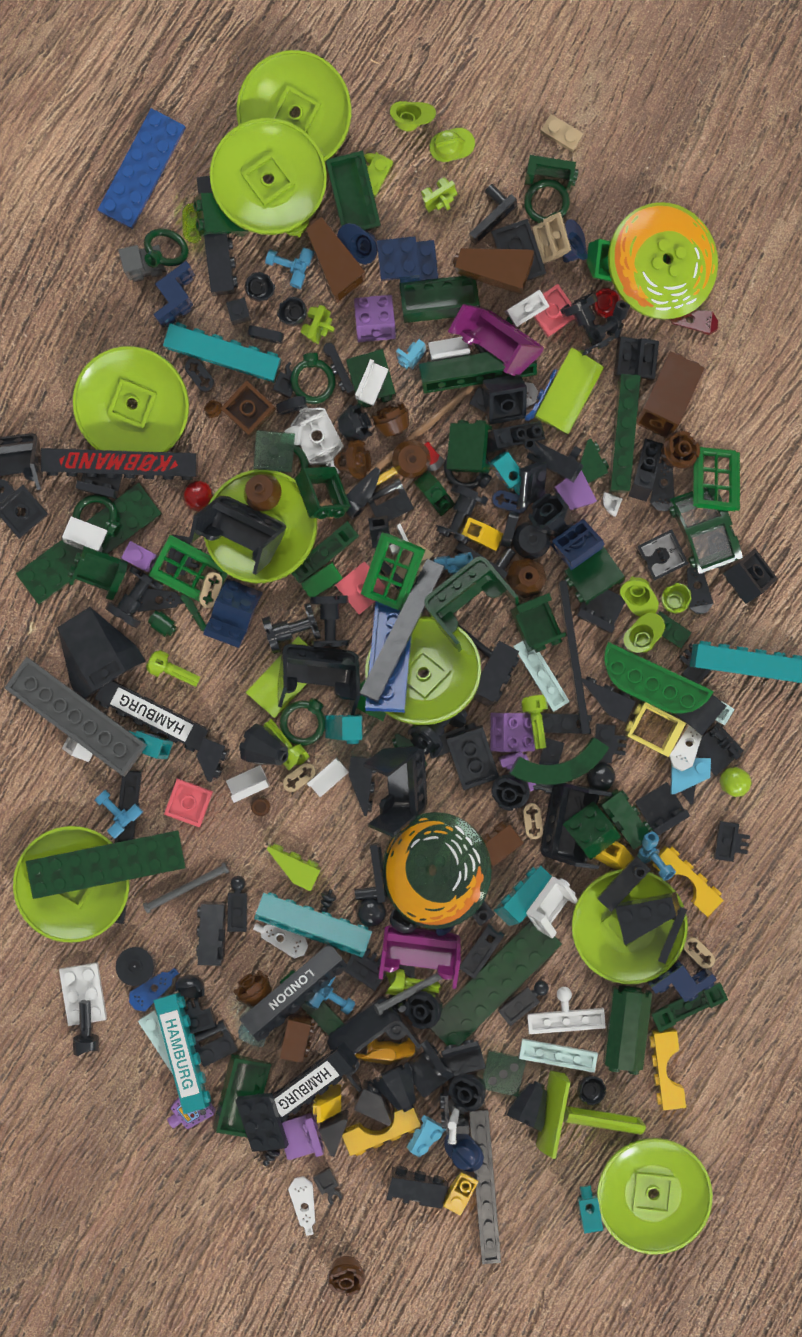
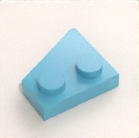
[670,757,711,794]
[407,1115,446,1157]

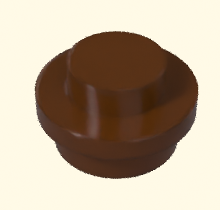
[204,400,222,418]
[251,797,270,816]

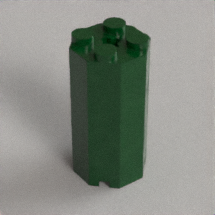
[603,985,652,1075]

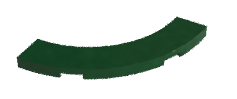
[508,737,609,785]

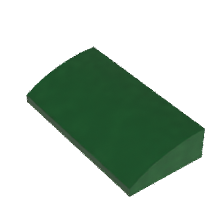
[326,150,381,232]
[399,276,480,323]
[212,1054,271,1138]

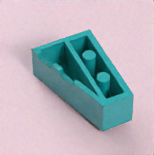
[325,715,363,744]
[493,866,552,926]

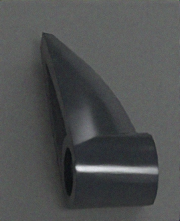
[346,467,380,519]

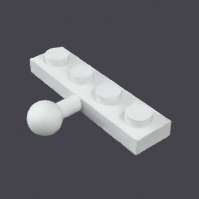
[527,987,606,1034]

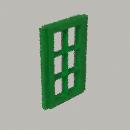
[693,447,740,512]
[361,532,425,610]
[148,535,228,604]

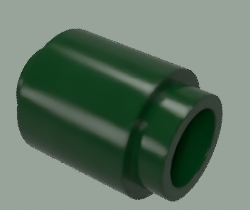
[148,610,177,638]

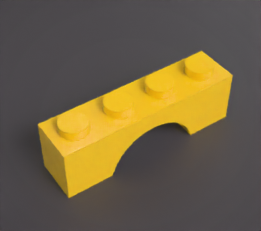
[650,846,724,917]
[649,1027,686,1111]
[342,1104,421,1156]

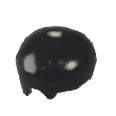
[244,272,275,302]
[277,297,307,326]
[586,762,616,791]
[355,898,386,927]
[389,908,420,933]
[175,974,205,998]
[577,1075,607,1106]

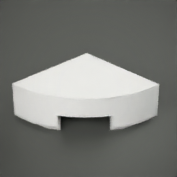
[280,425,302,445]
[603,492,622,517]

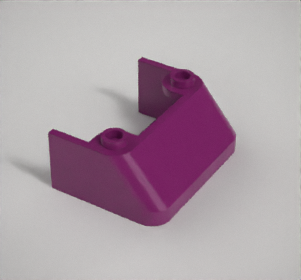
[448,304,544,376]
[379,925,461,989]

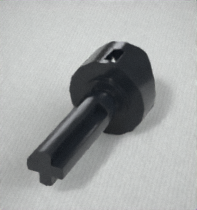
[73,1000,99,1056]

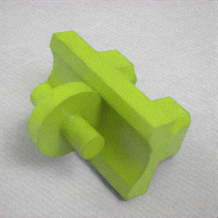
[421,177,458,213]
[301,305,335,344]

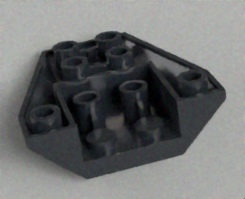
[57,607,147,699]

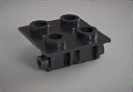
[696,723,744,776]

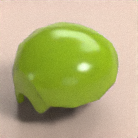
[661,583,691,614]
[719,767,752,797]

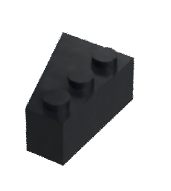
[473,641,520,707]
[615,892,681,945]
[196,901,226,966]
[386,1166,448,1209]

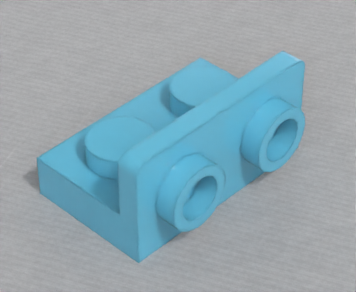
[396,339,426,370]

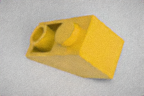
[462,517,503,551]
[594,841,634,870]
[313,1084,341,1123]
[443,1172,479,1216]

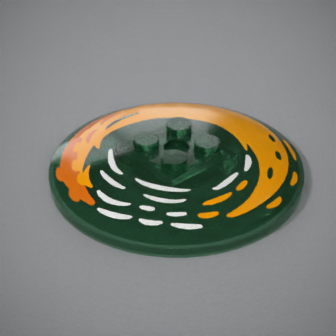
[383,812,491,929]

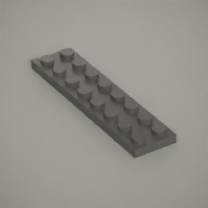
[5,657,147,777]

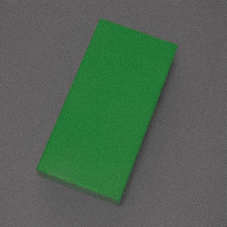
[300,563,343,597]

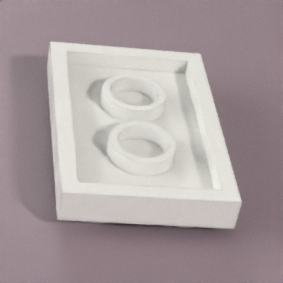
[59,962,107,1026]

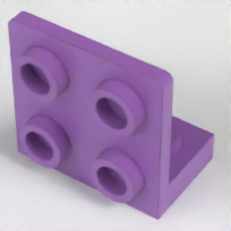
[354,295,396,342]
[490,713,535,752]
[498,752,536,791]
[282,1112,324,1160]

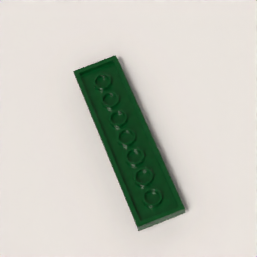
[16,483,162,605]
[26,830,186,899]
[430,920,562,1047]

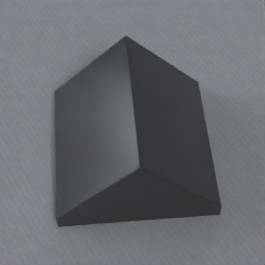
[319,1109,349,1157]

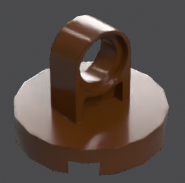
[334,440,371,479]

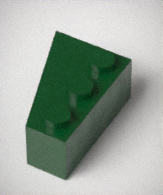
[598,789,652,850]

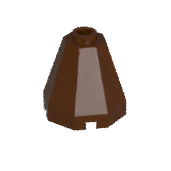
[506,558,547,598]

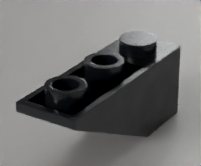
[486,421,545,454]
[628,438,663,502]
[582,676,636,722]
[349,755,376,816]

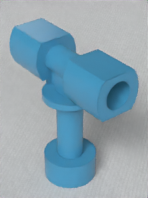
[265,248,314,290]
[433,552,473,575]
[94,790,143,839]
[637,831,676,881]
[306,976,355,1015]

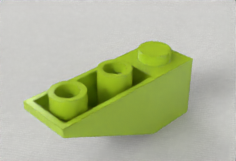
[267,843,321,891]

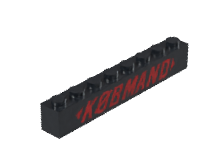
[41,448,199,480]

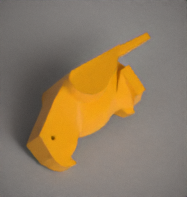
[355,1038,415,1065]

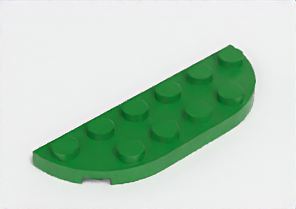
[605,642,714,714]

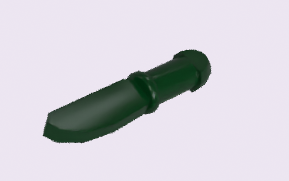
[180,595,207,632]

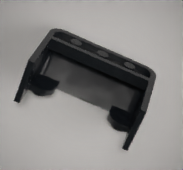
[0,433,43,490]
[188,496,286,575]
[278,644,361,715]
[363,746,427,837]
[540,783,613,869]
[327,997,421,1093]

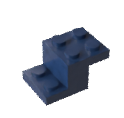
[377,236,438,283]
[153,261,195,328]
[550,519,605,570]
[203,579,263,648]
[647,959,717,1002]

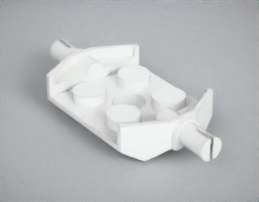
[291,407,344,474]

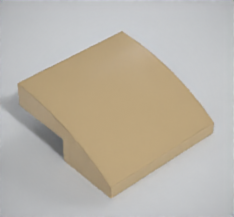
[532,212,571,264]

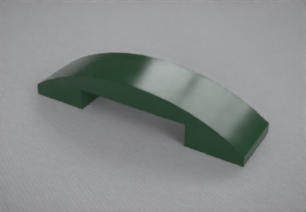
[291,521,359,584]
[651,982,728,1032]

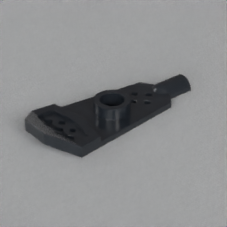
[650,459,674,511]
[687,565,714,614]
[137,588,184,612]

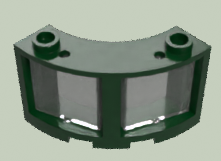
[669,488,743,574]

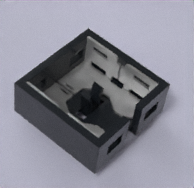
[635,529,689,581]

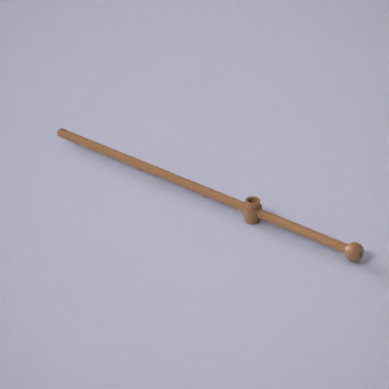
[317,384,480,524]

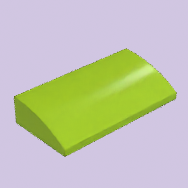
[534,347,604,435]
[246,636,309,718]
[536,1070,570,1159]
[563,1106,646,1135]

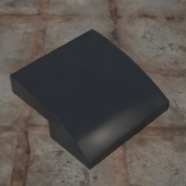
[614,336,659,380]
[676,680,727,735]

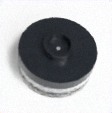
[115,946,156,986]

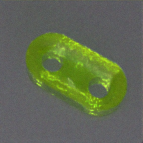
[182,203,202,244]

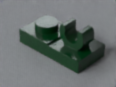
[658,611,692,649]

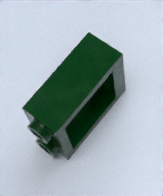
[295,467,351,519]

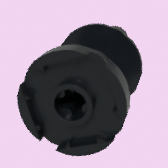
[560,292,615,356]
[435,484,488,545]
[105,566,164,628]
[310,595,350,647]
[262,603,322,654]
[407,709,467,757]

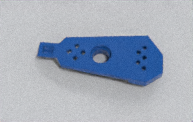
[525,369,557,421]
[129,968,179,1011]

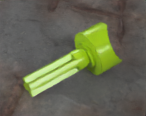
[146,650,200,687]
[521,695,548,750]
[264,719,309,770]
[385,969,440,995]

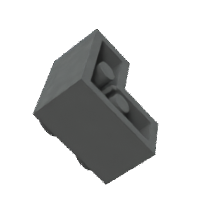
[118,245,167,282]

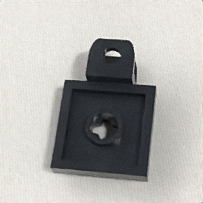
[0,479,49,539]

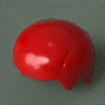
[592,288,620,318]
[183,481,213,511]

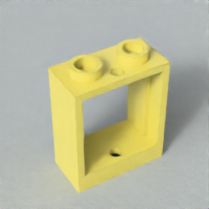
[625,701,686,757]

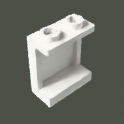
[526,876,578,939]

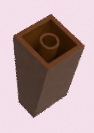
[306,217,366,304]
[453,248,534,295]
[636,351,705,438]

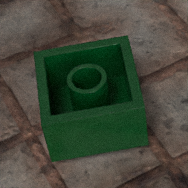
[563,801,621,860]

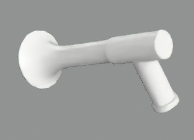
[448,1099,465,1144]

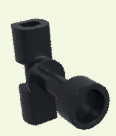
[589,300,630,342]

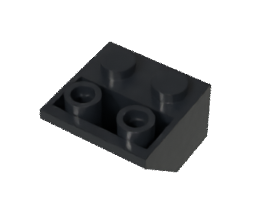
[196,736,230,782]

